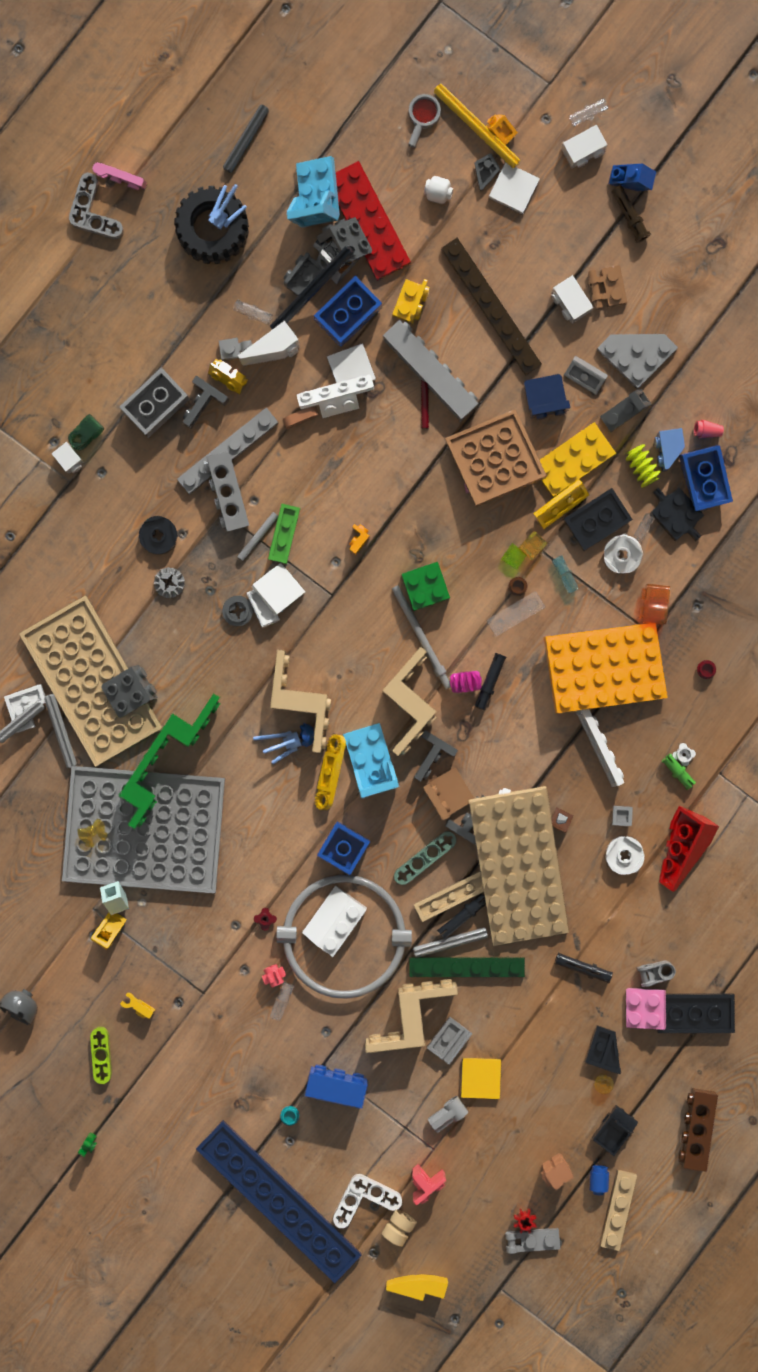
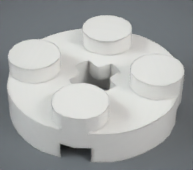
[604,534,643,573]
[605,836,644,875]

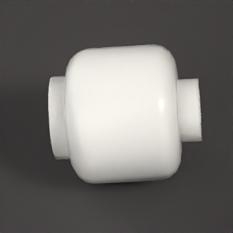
[424,176,453,204]

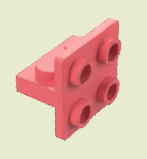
[412,1164,446,1205]

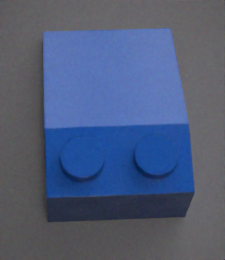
[679,445,733,511]

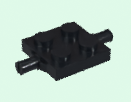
[650,487,705,541]

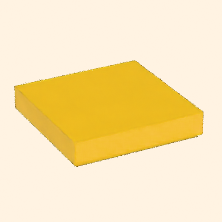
[461,1058,501,1099]

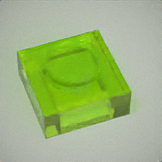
[501,543,528,570]

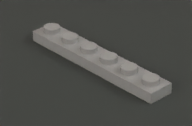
[177,408,278,495]

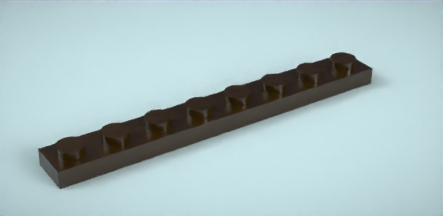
[441,237,542,376]

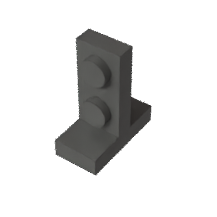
[183,376,229,429]
[600,389,652,432]
[414,730,458,781]
[445,795,485,845]

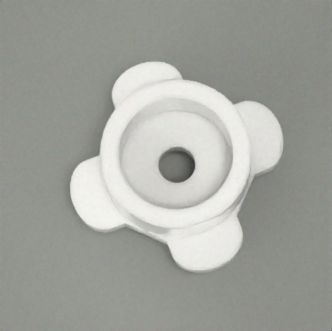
[672,743,696,766]

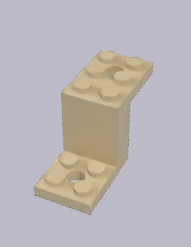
[383,647,436,755]
[271,650,331,753]
[366,979,458,1053]

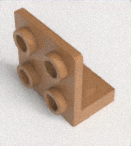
[423,768,475,821]

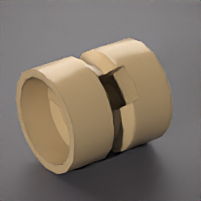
[382,1209,417,1247]

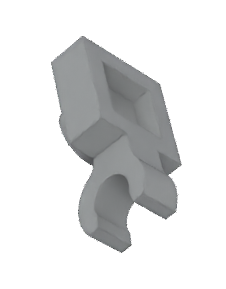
[219,338,253,361]

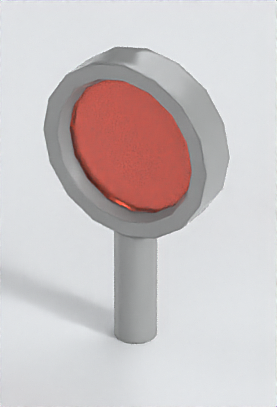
[408,94,441,148]

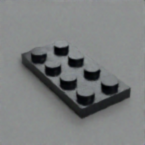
[657,993,735,1033]

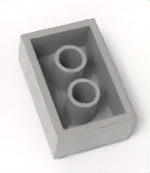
[120,367,190,438]

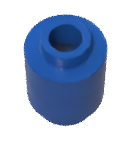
[589,1165,609,1196]

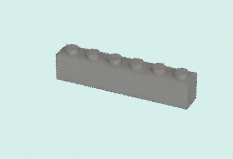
[383,320,478,422]

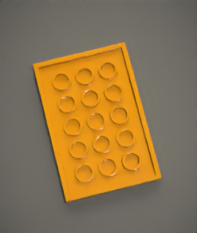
[544,622,668,714]

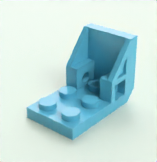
[287,156,340,227]
[343,723,399,798]

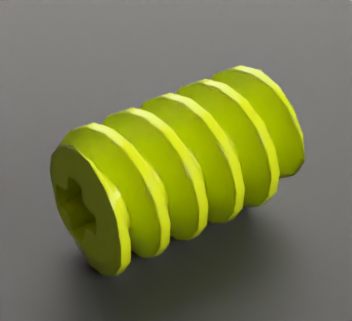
[625,444,661,488]

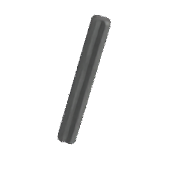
[223,104,269,173]

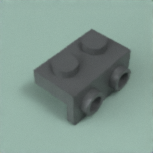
[283,252,322,296]

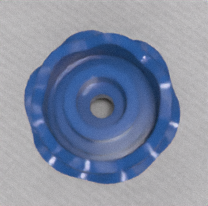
[300,723,314,747]

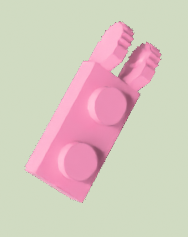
[92,162,147,190]

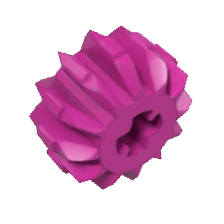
[450,671,482,693]

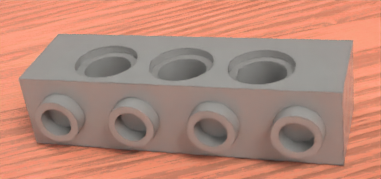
[204,451,250,531]

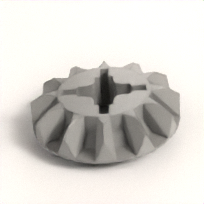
[154,567,185,598]

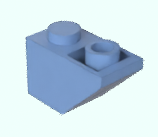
[654,428,685,472]

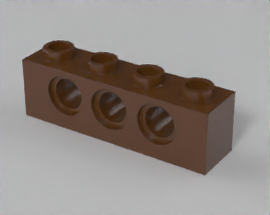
[679,1088,718,1172]

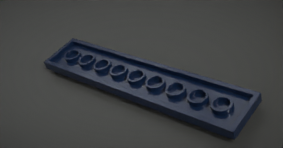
[196,1120,362,1283]

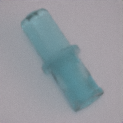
[552,555,578,593]

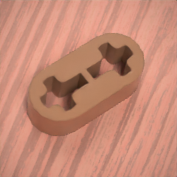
[282,406,319,429]

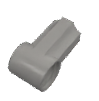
[428,1096,468,1133]

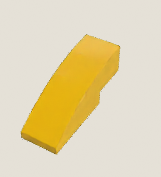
[386,1274,448,1301]

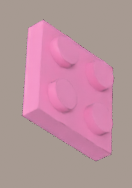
[626,988,666,1030]

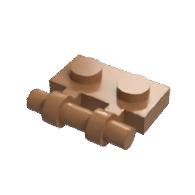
[588,265,628,309]

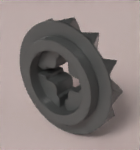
[222,596,253,626]

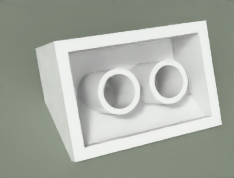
[302,885,367,957]

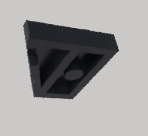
[584,1025,621,1074]

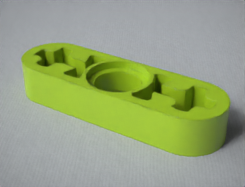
[90,1027,112,1084]

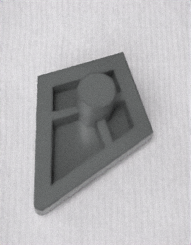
[474,153,500,191]

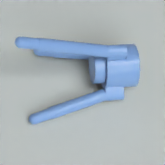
[208,184,247,230]
[253,731,302,764]

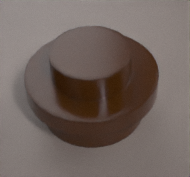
[508,577,528,596]

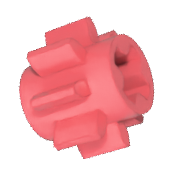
[262,964,286,988]

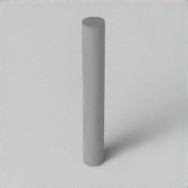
[237,512,278,561]

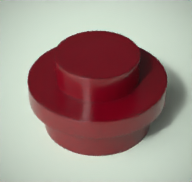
[697,660,716,679]

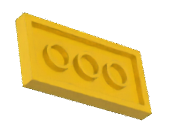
[540,422,616,497]

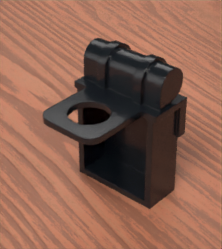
[591,1105,638,1156]

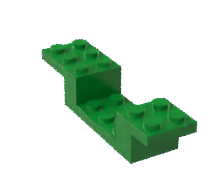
[119,693,221,829]

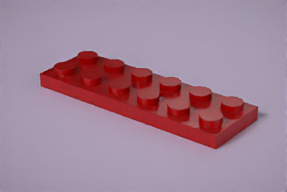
[335,161,411,281]

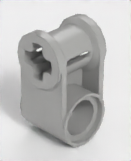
[636,960,676,987]

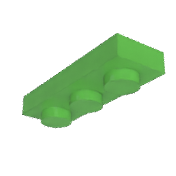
[268,504,300,564]

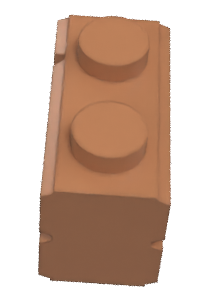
[541,1153,573,1189]

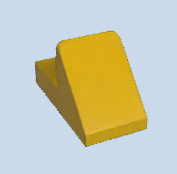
[90,913,127,950]

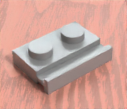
[427,1016,472,1065]

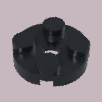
[139,516,178,555]

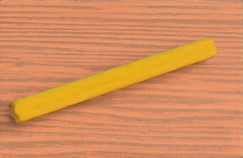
[434,84,520,168]

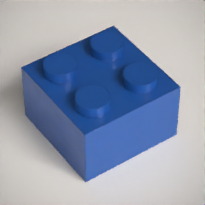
[317,821,370,875]

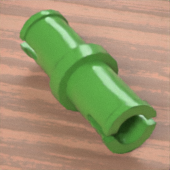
[661,753,696,790]

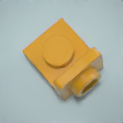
[486,115,518,145]
[349,524,370,555]

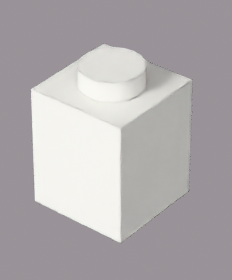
[52,442,84,474]

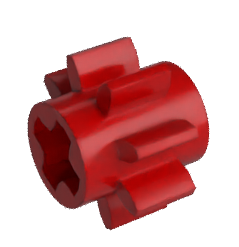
[514,1209,537,1234]

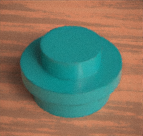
[280,1106,300,1126]

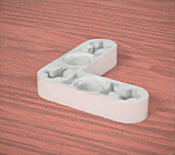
[333,1174,402,1228]

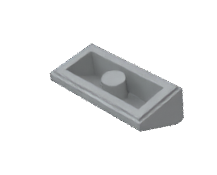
[564,356,608,394]

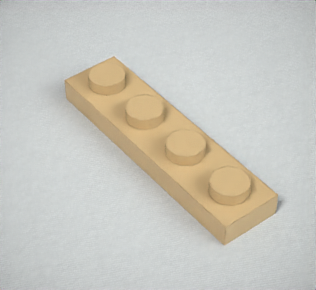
[414,871,484,922]
[600,1169,637,1251]

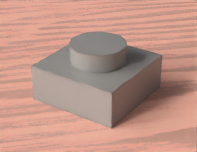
[611,806,633,826]

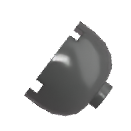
[0,989,37,1025]

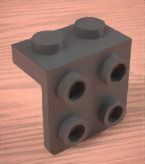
[317,217,372,263]
[101,665,158,718]

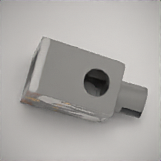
[313,239,359,284]

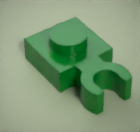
[78,1132,97,1157]

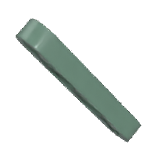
[394,831,456,885]

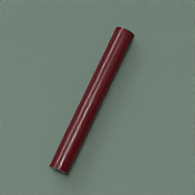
[421,380,429,429]

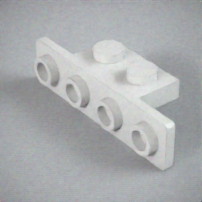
[297,375,374,418]

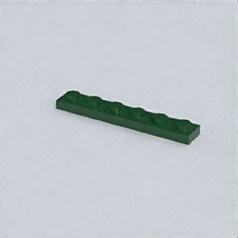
[409,957,525,977]

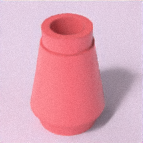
[694,420,724,439]

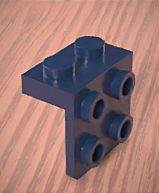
[524,374,570,420]

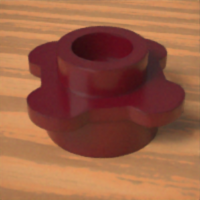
[254,907,277,931]

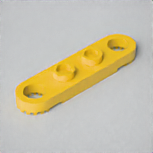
[314,734,346,810]

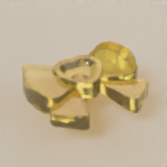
[78,819,108,848]

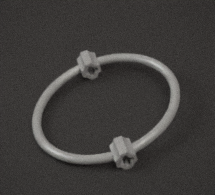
[277,875,412,999]

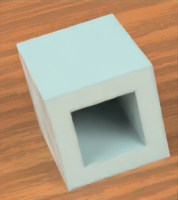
[100,882,129,915]

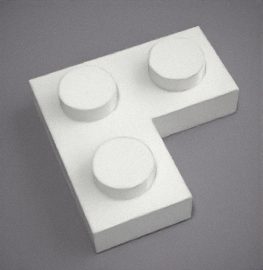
[4,684,45,733]

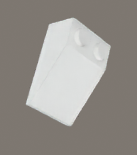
[238,321,300,366]

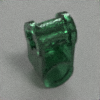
[68,414,104,451]

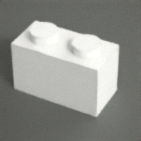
[561,125,607,168]
[551,275,593,323]

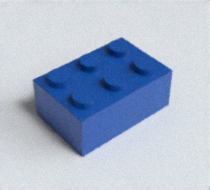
[314,276,382,347]
[305,1065,367,1108]

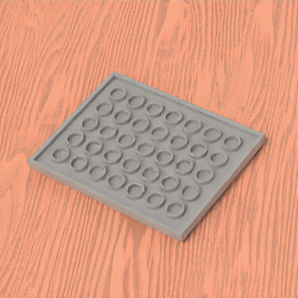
[62,766,225,893]

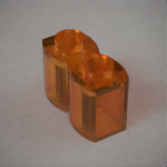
[639,584,670,625]

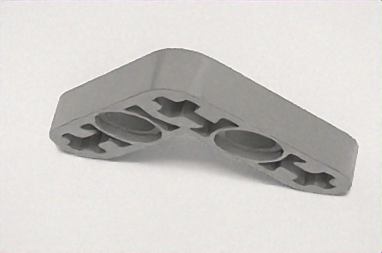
[69,173,124,239]

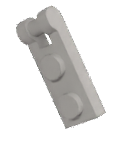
[505,1228,560,1254]

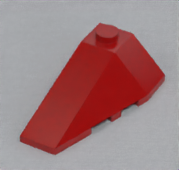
[659,806,719,892]

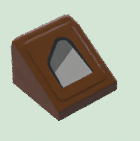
[551,807,574,833]

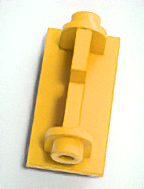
[208,359,248,394]

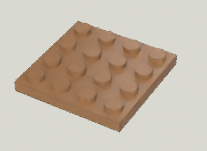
[445,409,547,507]

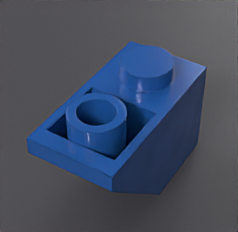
[609,163,656,191]

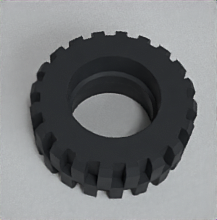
[174,186,249,264]

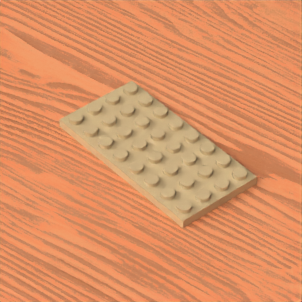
[19,595,162,767]
[469,786,569,946]

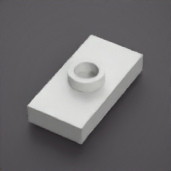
[247,590,280,628]

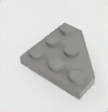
[596,334,678,389]

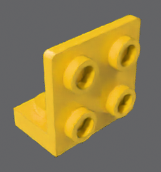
[392,279,430,324]

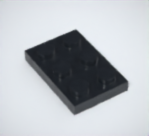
[563,488,633,551]

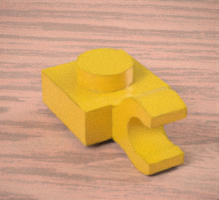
[120,992,156,1019]

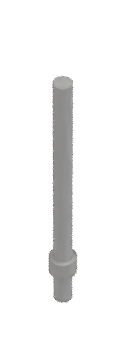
[392,585,450,690]

